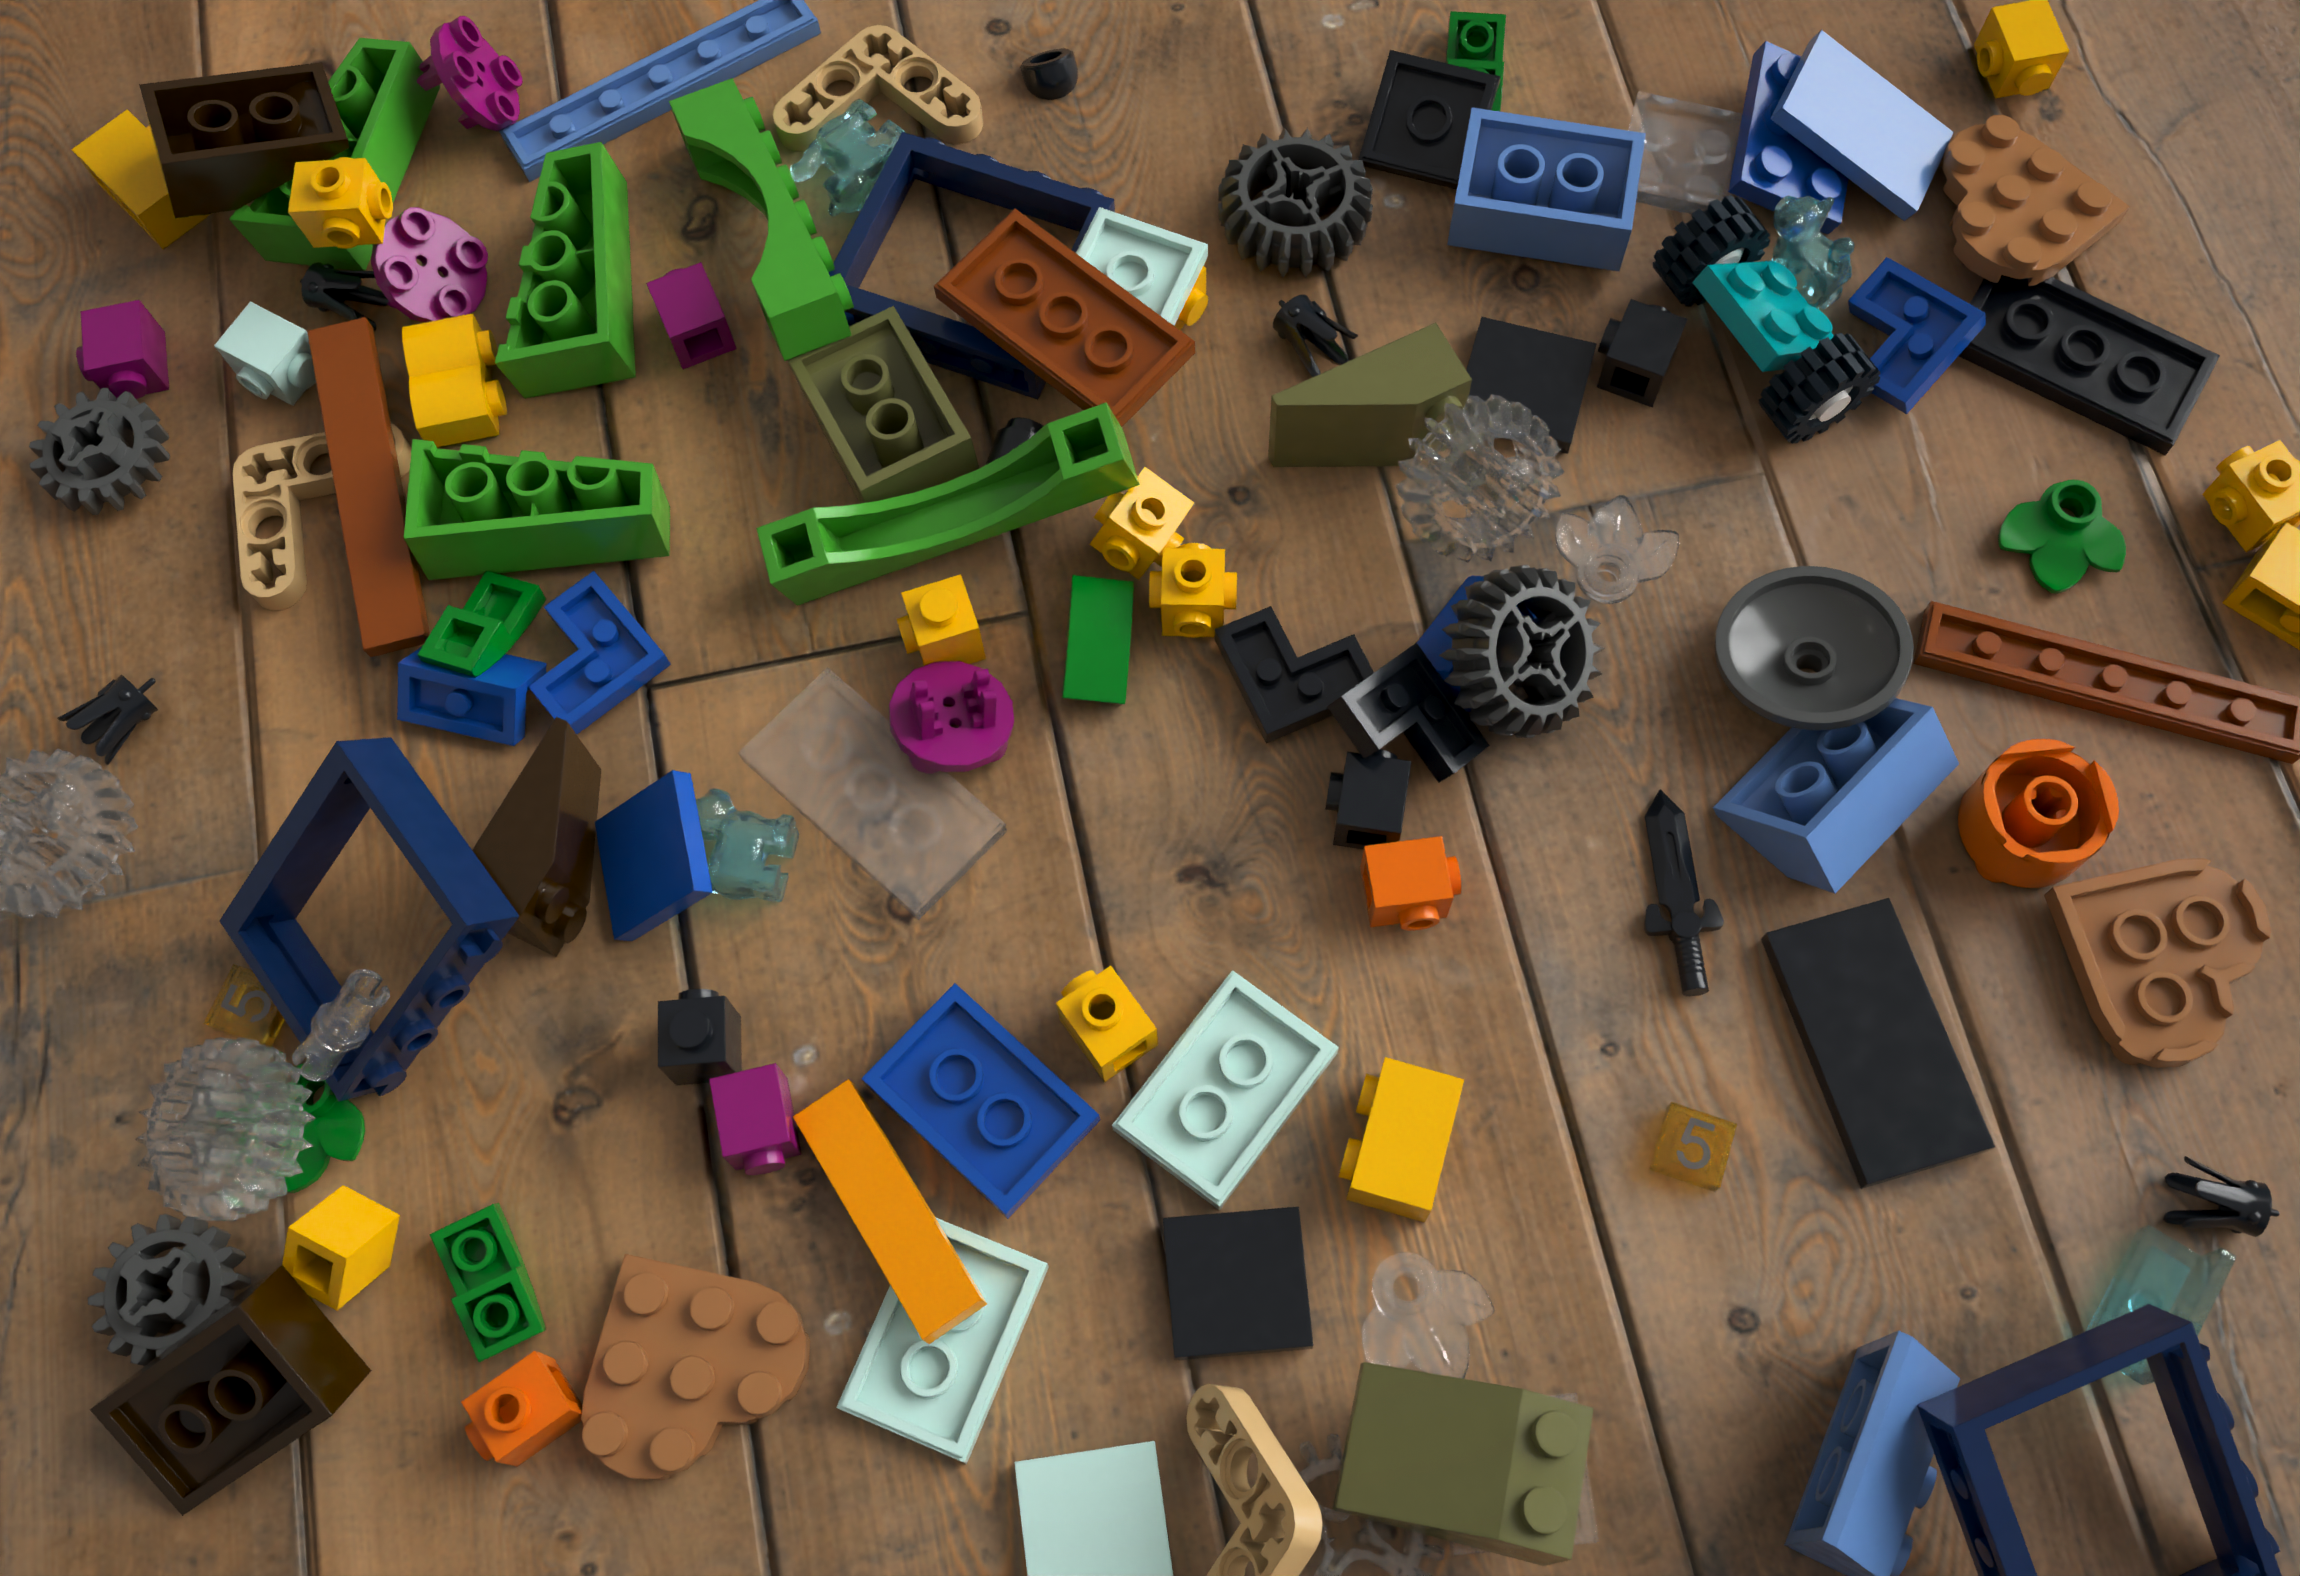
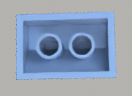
[1447,108,1646,271]
[1713,698,1959,893]
[1784,1331,1960,1576]

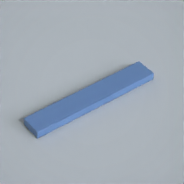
[499,0,821,182]

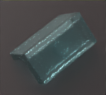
[2086,1225,2236,1385]

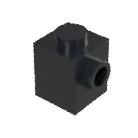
[1597,299,1688,407]
[1325,749,1411,850]
[658,989,742,1086]

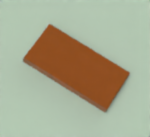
[934,208,1195,427]

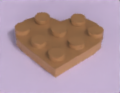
[1939,115,2130,286]
[2044,858,2271,1068]
[581,1254,811,1480]

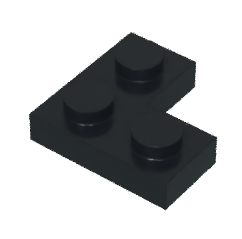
[1214,606,1374,744]
[1327,642,1490,783]

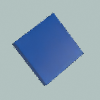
[595,770,713,941]

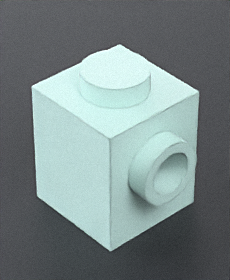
[214,301,316,406]

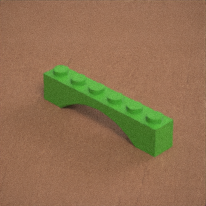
[669,78,854,361]
[756,402,1140,606]

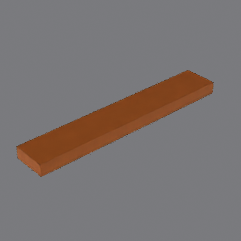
[307,317,430,657]
[1913,601,2300,764]

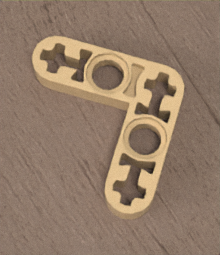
[772,25,984,152]
[232,424,412,610]
[1186,1384,1323,1576]

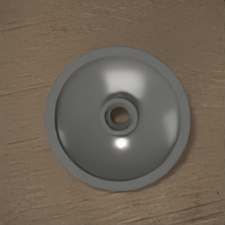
[1714,566,1914,730]

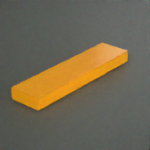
[793,1079,987,1344]

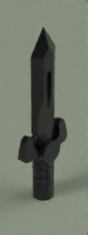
[1644,789,1724,996]

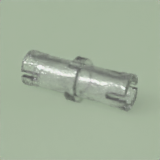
[292,969,390,1082]

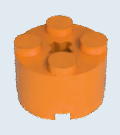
[1958,739,2119,888]

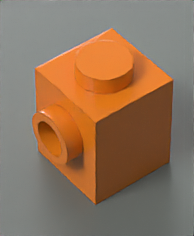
[1360,836,1461,931]
[461,1351,583,1467]

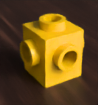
[288,157,393,249]
[2202,440,2300,553]
[1089,467,1194,580]
[1149,543,1237,638]

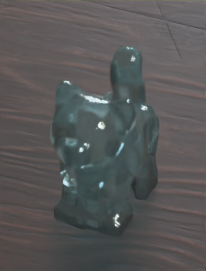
[789,99,905,216]
[1771,195,1855,310]
[696,788,799,902]

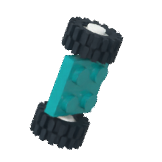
[1653,195,1881,444]

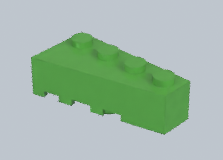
[229,38,440,271]
[495,142,636,399]
[404,439,670,580]

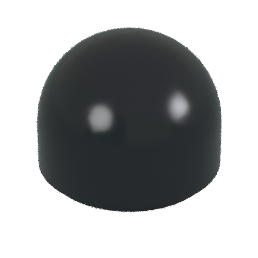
[1020,48,1078,100]

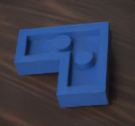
[1848,257,1986,414]
[528,571,671,734]

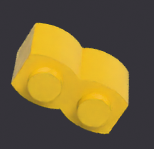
[402,313,507,447]

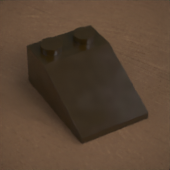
[139,62,349,218]
[473,717,601,957]
[90,1265,372,1516]

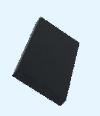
[1959,275,2220,455]
[1761,898,1995,1189]

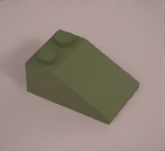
[787,306,979,503]
[1268,323,1472,467]
[1333,1362,1594,1566]

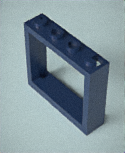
[829,132,1115,400]
[220,737,520,1101]
[1917,1304,2282,1576]

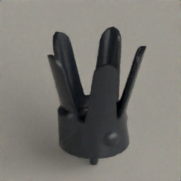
[300,262,388,331]
[1273,295,1358,377]
[57,675,158,765]
[2163,1156,2280,1237]

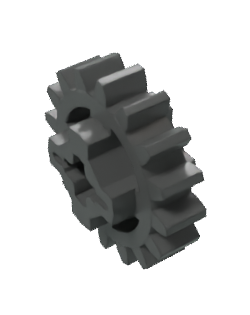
[29,388,170,515]
[88,1214,251,1366]

